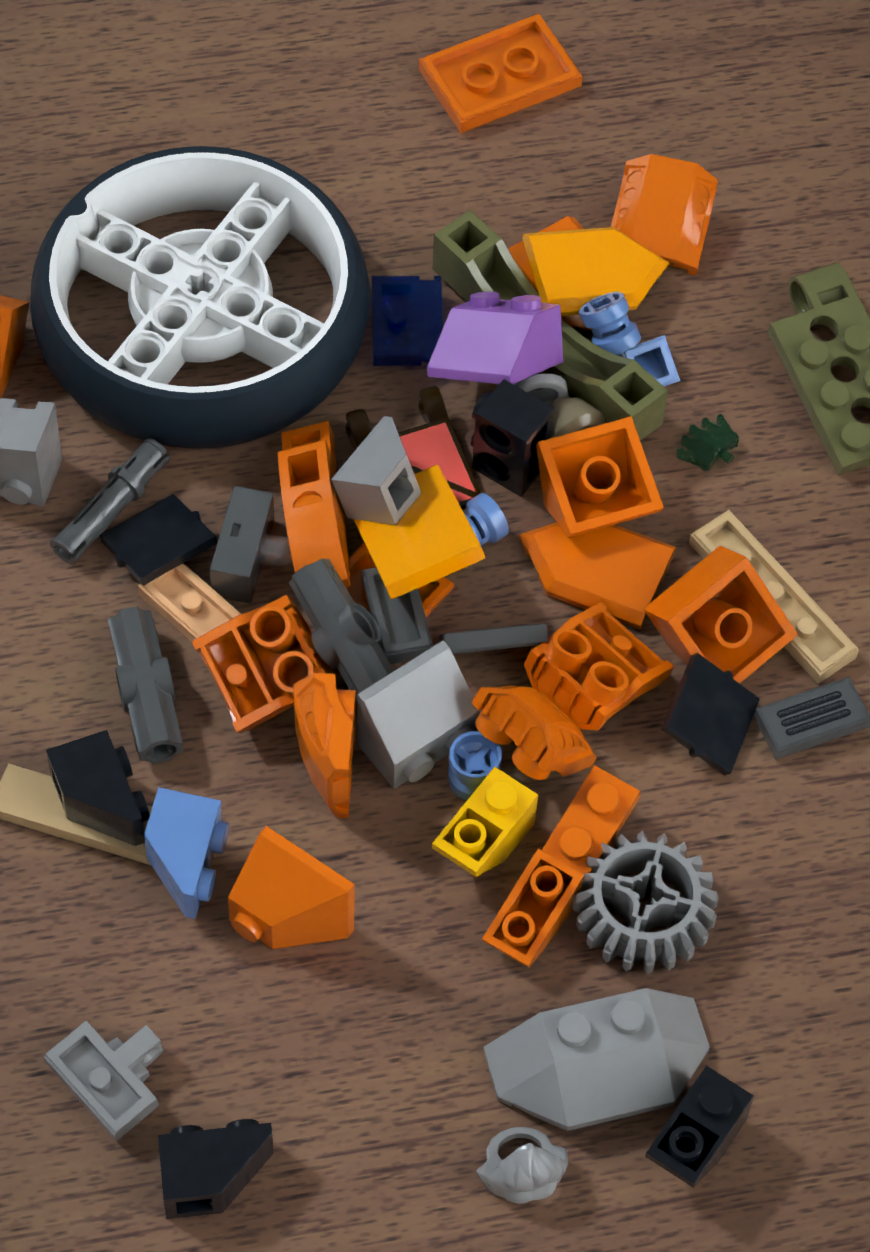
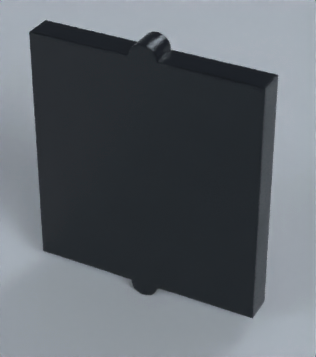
[100,494,218,586]
[661,653,760,775]

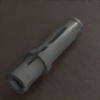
[50,438,170,564]

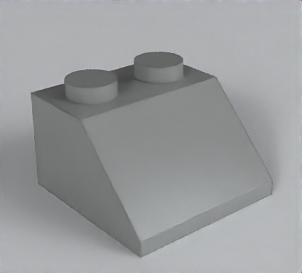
[357,640,479,789]

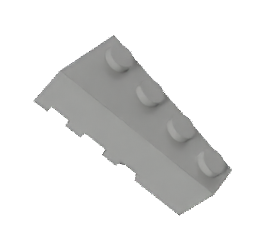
[0,398,63,507]

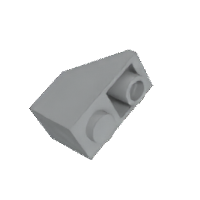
[331,416,421,525]

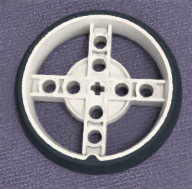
[30,146,370,449]

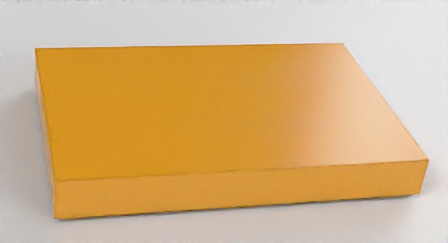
[353,464,486,599]

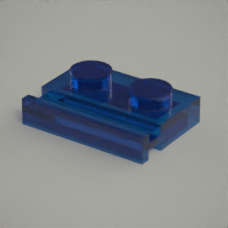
[372,276,443,366]

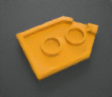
[522,227,669,316]

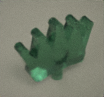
[676,414,739,471]

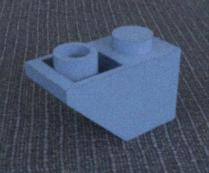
[144,787,229,919]

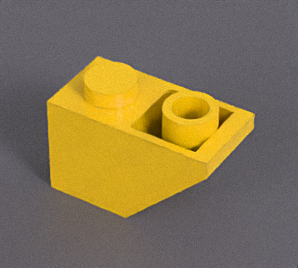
[432,767,538,877]

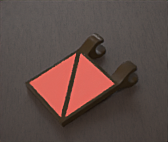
[345,386,481,510]

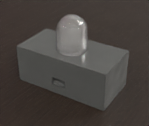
[210,486,293,603]

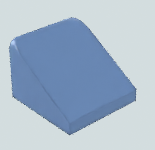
[618,335,680,387]

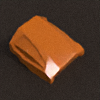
[611,154,718,276]
[191,595,337,734]
[524,602,675,731]
[293,673,356,819]
[471,685,597,780]

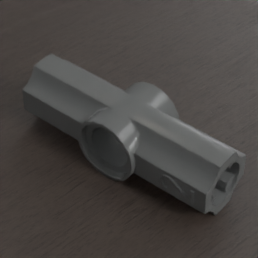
[289,559,394,701]
[108,606,184,764]

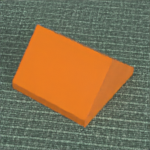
[536,416,664,538]

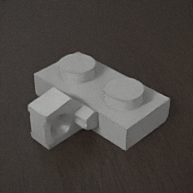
[44,1021,164,1142]

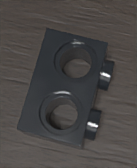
[470,379,554,497]

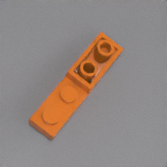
[277,421,351,587]
[482,765,641,968]

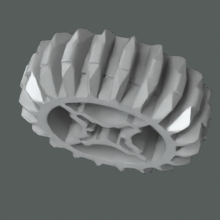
[572,830,718,975]

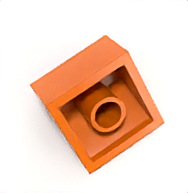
[643,546,798,684]

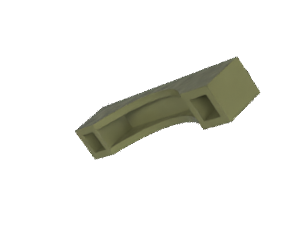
[432,210,668,441]

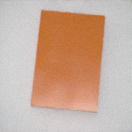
[418,13,582,134]

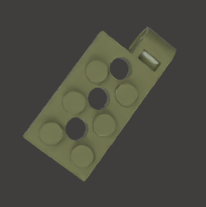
[767,262,870,476]

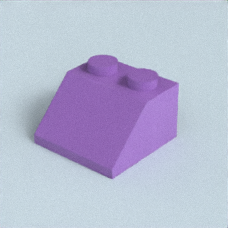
[427,292,563,384]

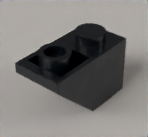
[46,730,150,846]
[645,1065,754,1188]
[158,1119,273,1219]

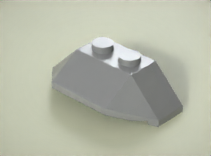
[483,988,710,1131]

